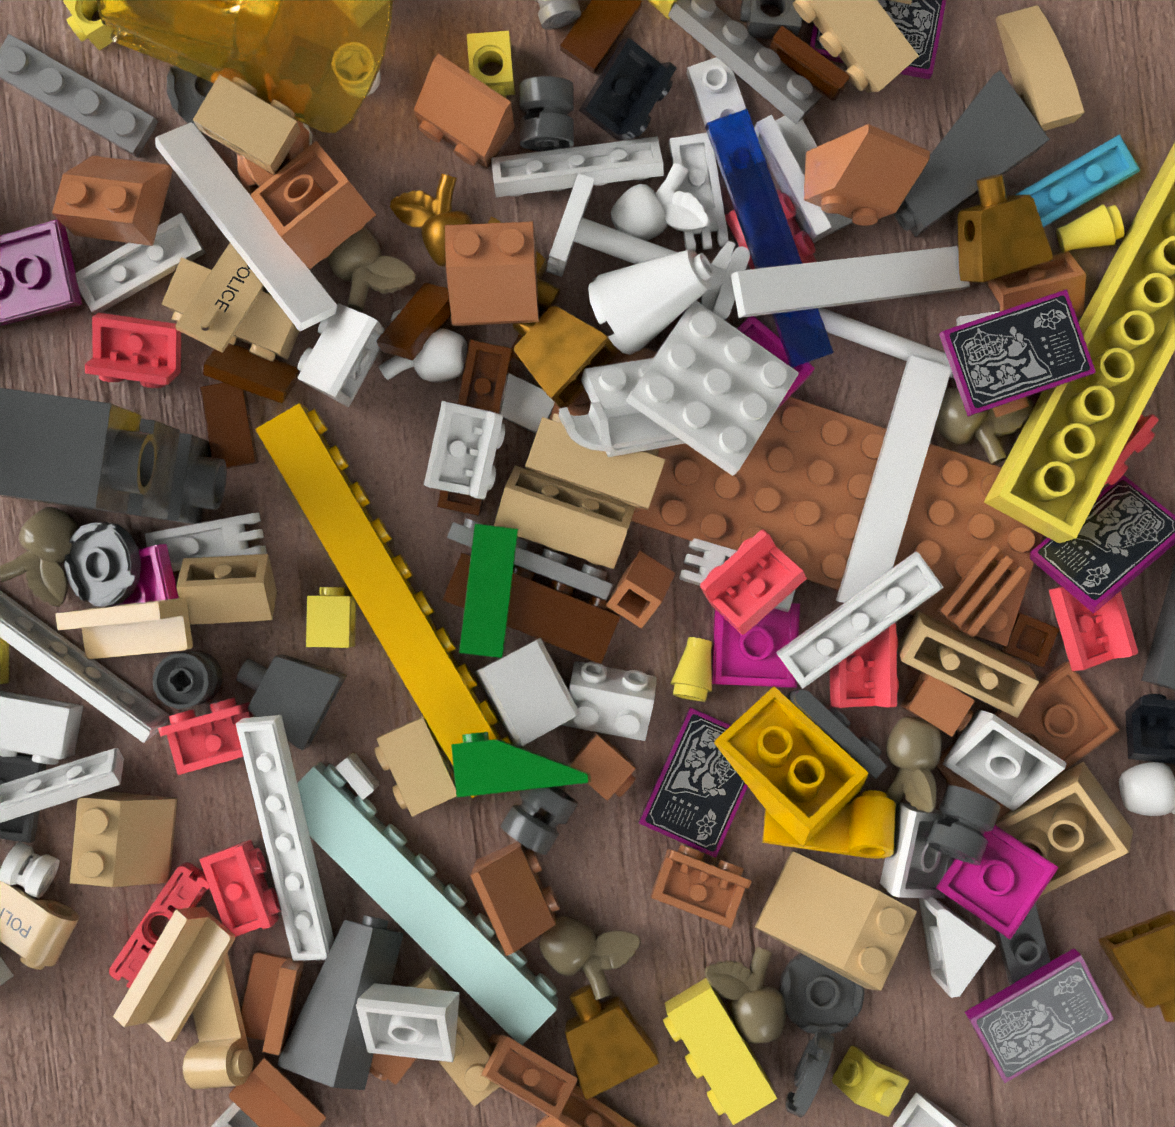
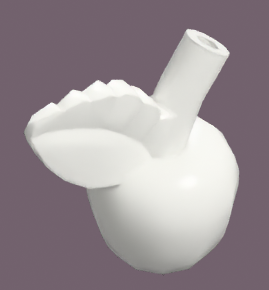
[611,163,710,241]
[379,310,469,382]
[1119,762,1175,816]

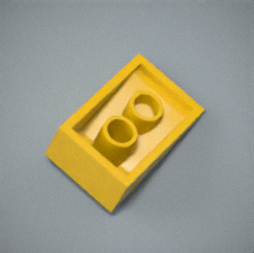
[714,686,869,847]

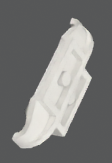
[559,358,685,457]

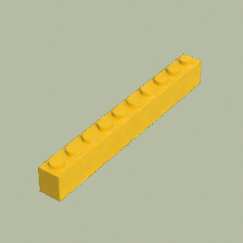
[255,403,513,798]

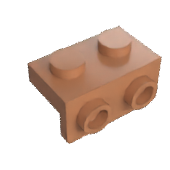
[650,844,751,929]

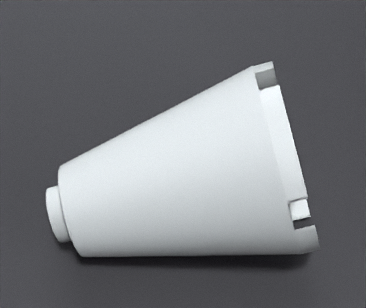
[588,249,714,355]

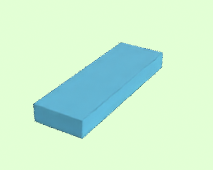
[1015,134,1141,228]

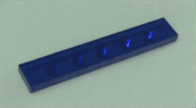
[705,109,834,368]

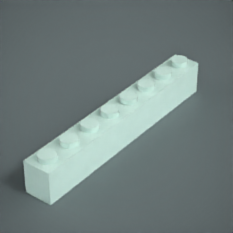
[297,762,558,1045]

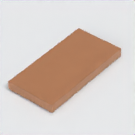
[936,661,1119,820]

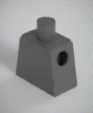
[236,654,347,751]

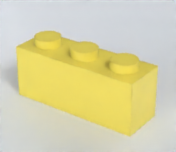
[663,978,777,1125]

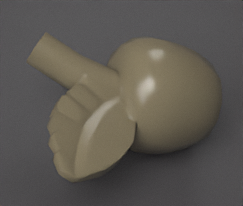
[327,227,416,312]
[935,387,1034,465]
[0,507,79,607]
[885,716,942,813]
[539,915,641,1000]
[705,947,786,1044]

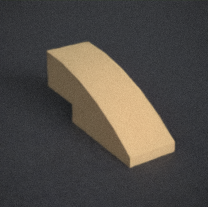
[996,5,1085,131]

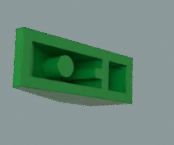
[451,732,591,798]

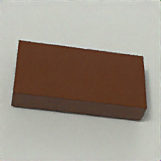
[560,0,642,74]
[769,26,850,101]
[376,282,451,361]
[203,344,300,404]
[200,383,258,469]

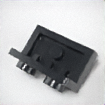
[579,38,677,140]
[1125,694,1175,764]

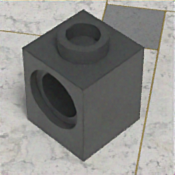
[740,0,802,39]

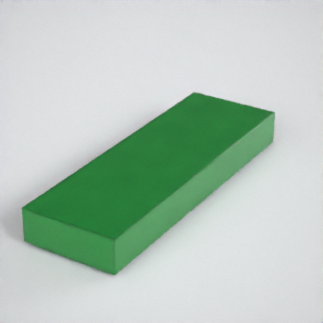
[459,524,519,658]

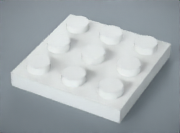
[625,301,799,476]

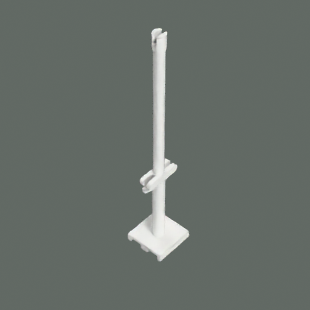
[546,173,954,378]

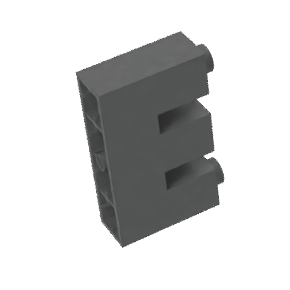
[0,387,227,524]

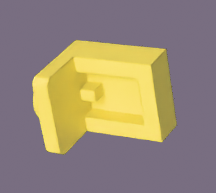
[832,1046,910,1117]

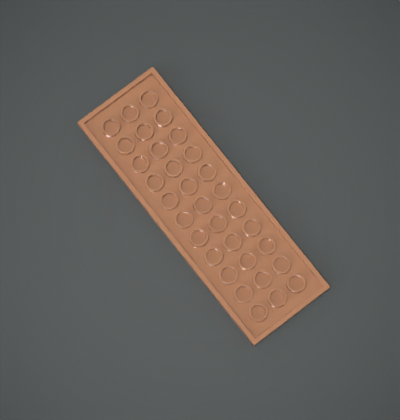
[550,335,1044,647]

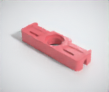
[109,862,210,988]

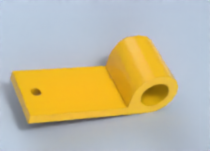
[762,790,896,859]

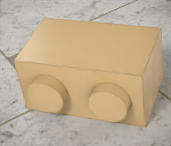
[193,74,301,175]
[176,554,277,625]
[375,716,456,817]

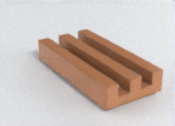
[937,544,1027,638]

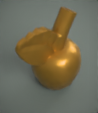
[390,174,473,267]

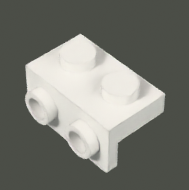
[424,401,505,500]
[562,662,657,741]

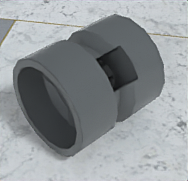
[519,76,574,151]
[153,650,223,709]
[926,785,1001,865]
[500,786,578,855]

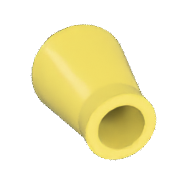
[1056,204,1125,253]
[670,637,713,702]

